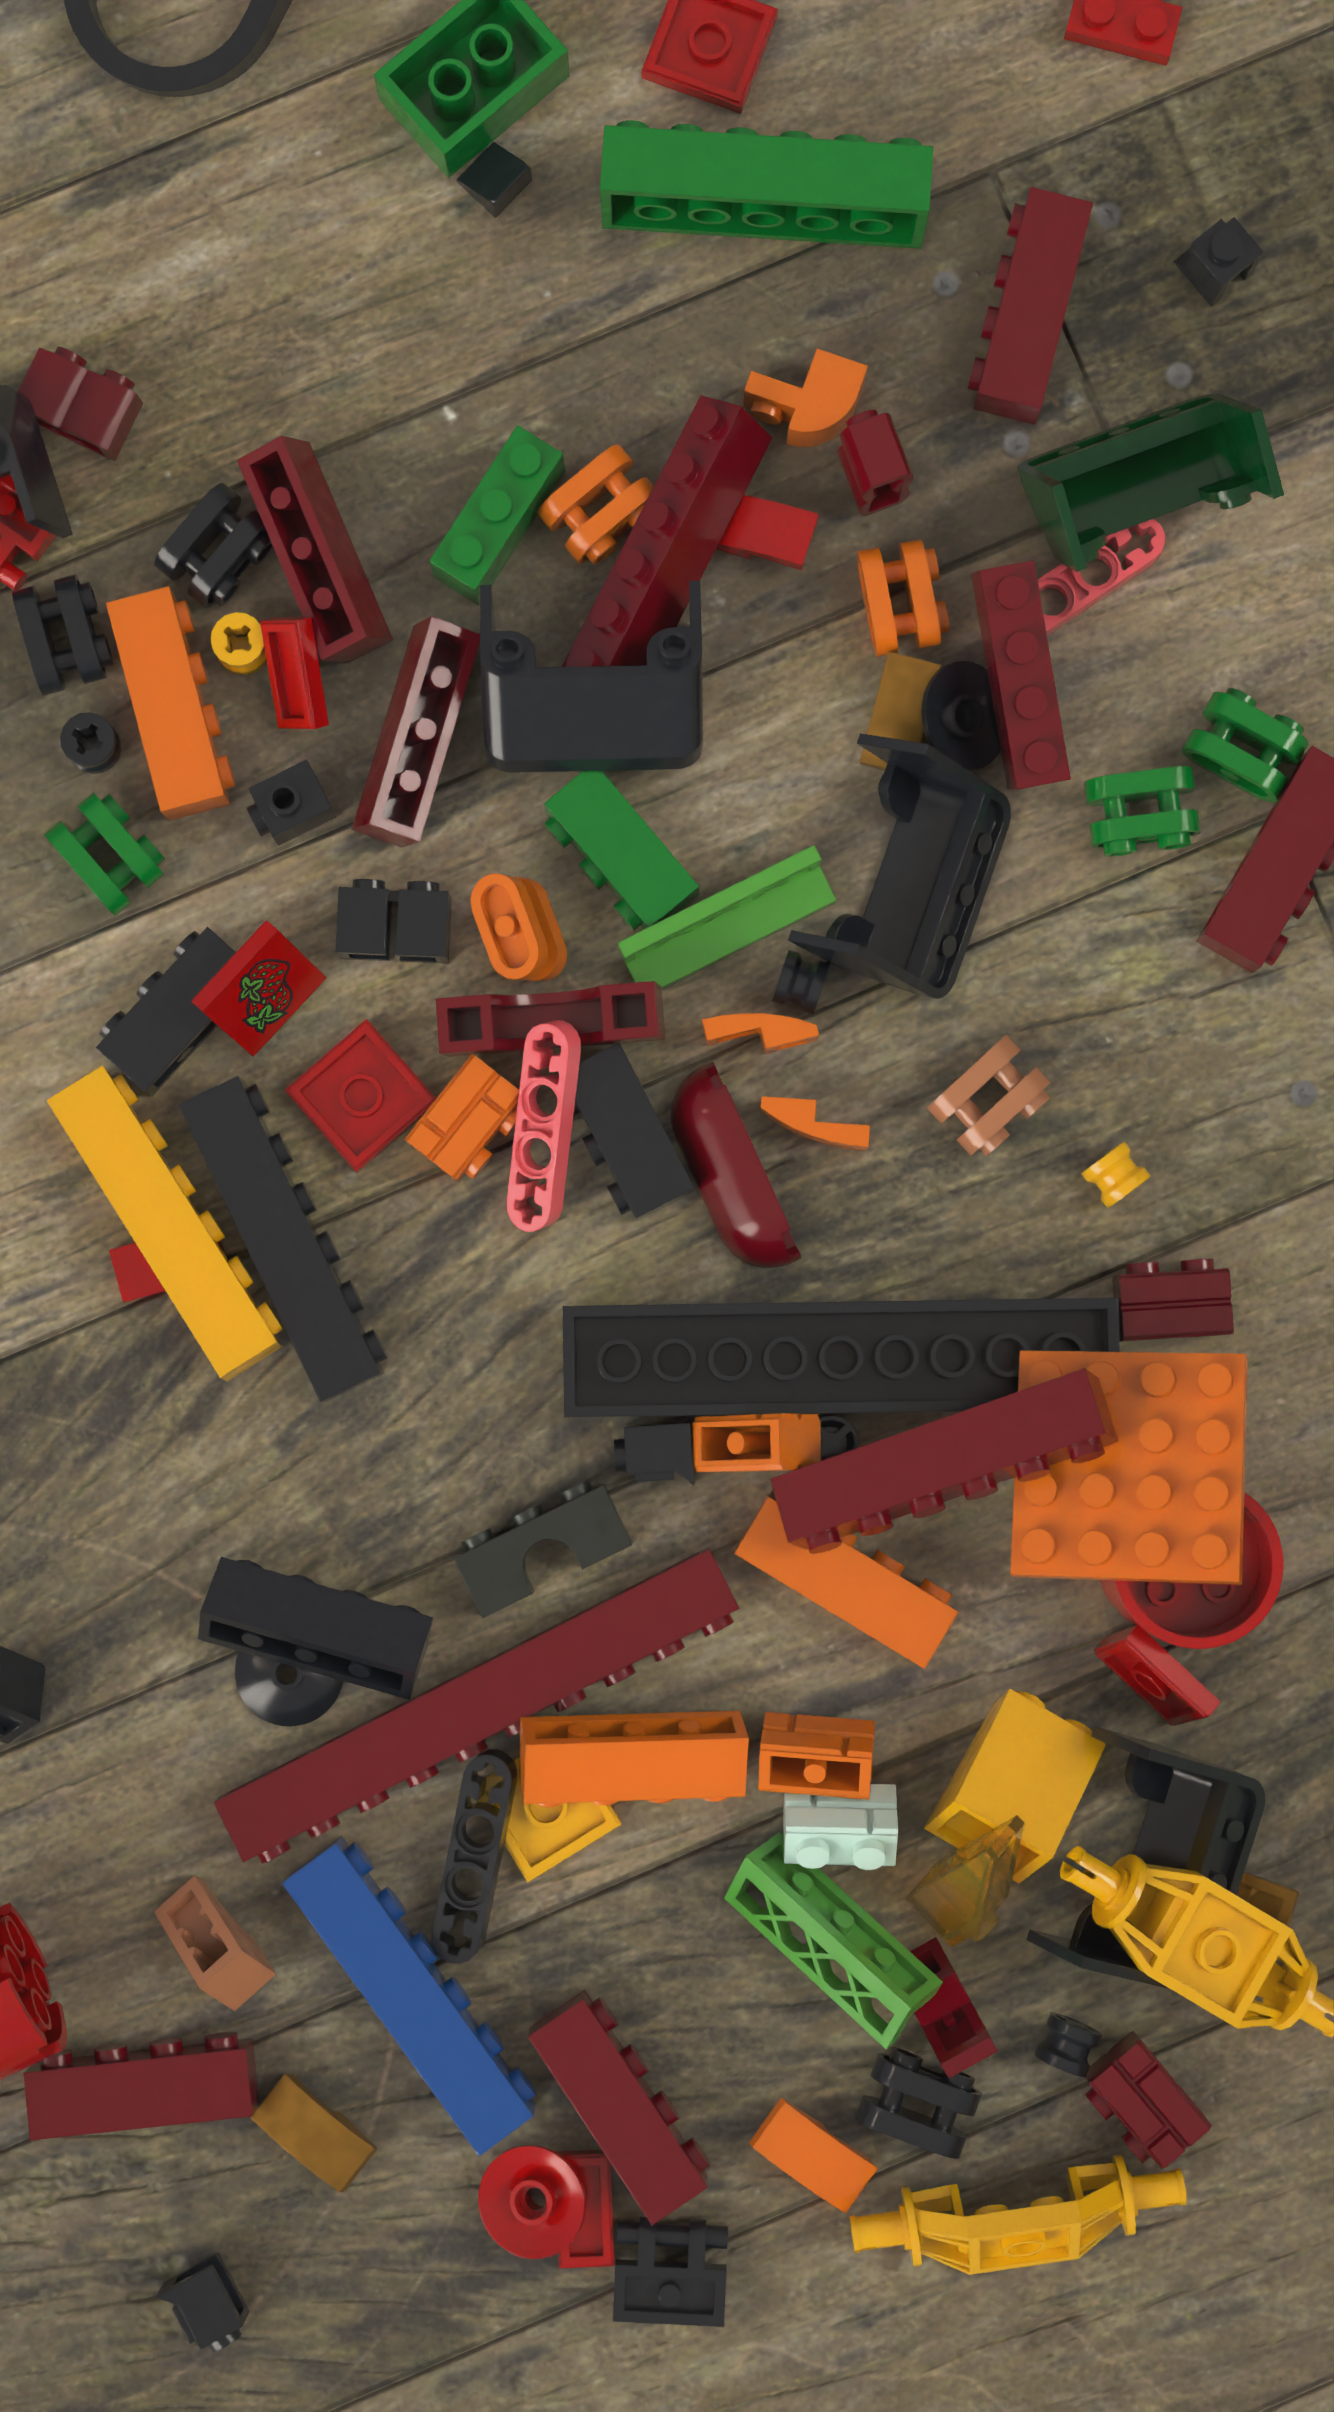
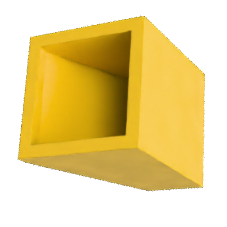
[924,1689,1106,1884]

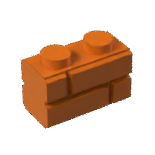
[404,1053,519,1183]
[692,1413,821,1472]
[758,1712,875,1800]

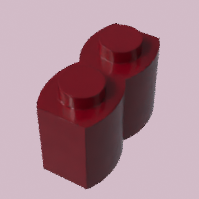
[18,346,143,461]
[837,410,914,516]

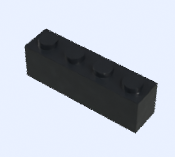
[198,1557,433,1700]

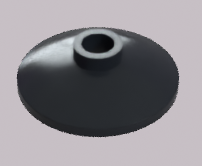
[921,661,1001,771]
[235,1651,344,1727]

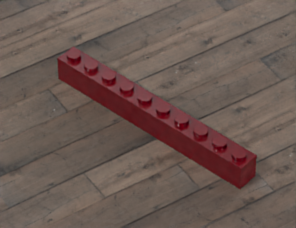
[213,1547,740,1864]

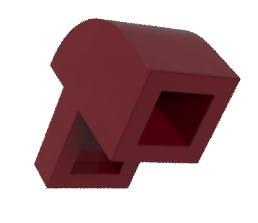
[910,1937,998,2078]

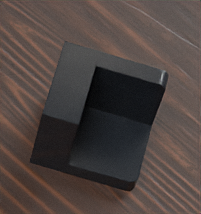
[0,1646,45,1744]

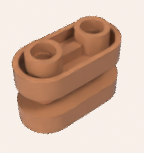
[927,1034,1051,1157]

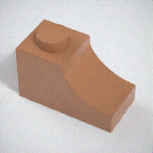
[154,1875,276,2011]

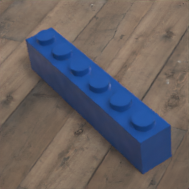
[282,1836,537,2156]

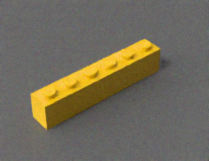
[46,1065,283,1382]

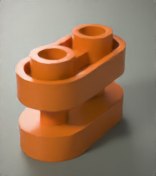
[537,444,654,565]
[856,539,949,657]
[470,873,567,982]

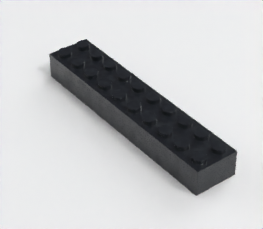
[563,1298,1120,1417]

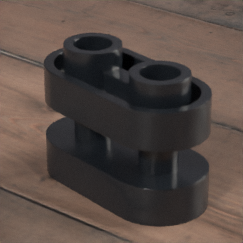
[154,483,273,608]
[12,574,114,696]
[855,2047,982,2159]

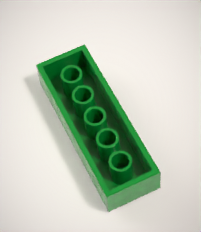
[600,120,934,249]

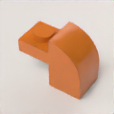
[743,348,868,447]

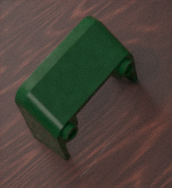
[1017,394,1284,572]

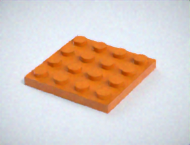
[1010,1351,1248,1585]

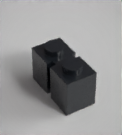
[335,879,452,964]

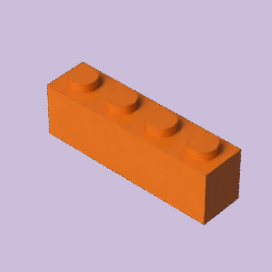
[106,586,236,821]
[733,1495,959,1669]
[519,1710,749,1807]

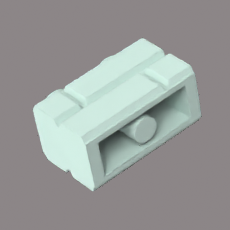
[783,1784,898,1870]

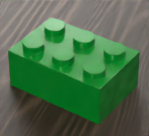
[373,0,570,179]

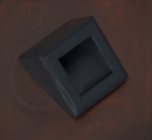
[456,141,532,218]

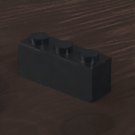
[95,926,236,1097]
[573,1042,695,1222]

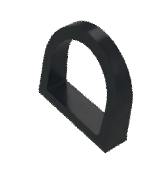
[64,0,293,97]

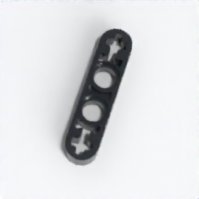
[432,1749,517,1964]

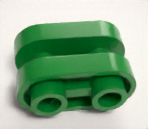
[1182,688,1309,803]
[1084,766,1201,857]
[44,792,165,916]

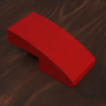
[716,495,819,571]

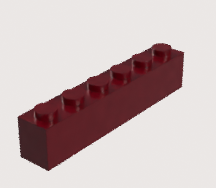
[562,395,772,667]
[770,1368,1119,1554]

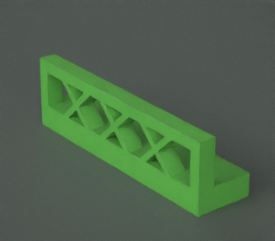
[618,845,837,990]
[724,1832,943,2049]

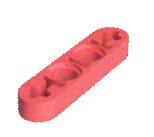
[1038,519,1165,636]
[507,1020,581,1232]

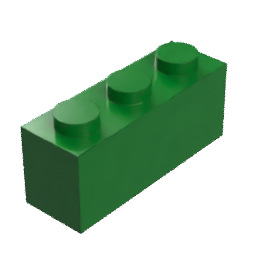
[429,425,565,605]
[543,771,699,931]

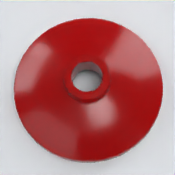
[478,2145,586,2259]

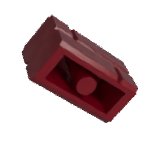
[1112,1259,1234,1342]
[1085,2031,1212,2170]

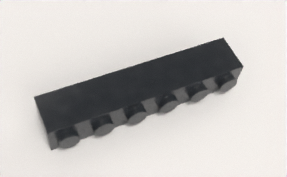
[178,1076,388,1402]

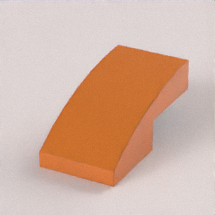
[702,1013,819,1054]
[759,1096,870,1151]
[749,2097,878,2214]

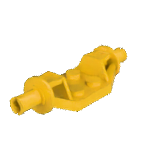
[1060,1846,1334,2037]
[849,2154,1187,2275]

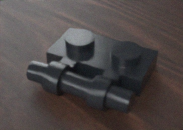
[613,2216,728,2327]

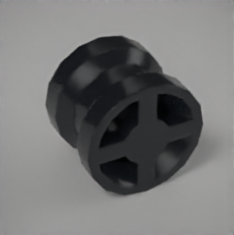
[60,712,121,774]
[772,950,830,1015]
[819,1415,859,1461]
[1034,2012,1102,2077]

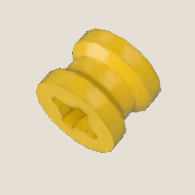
[211,612,267,675]
[1081,1141,1151,1208]

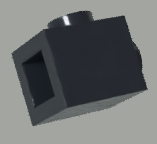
[247,759,336,846]

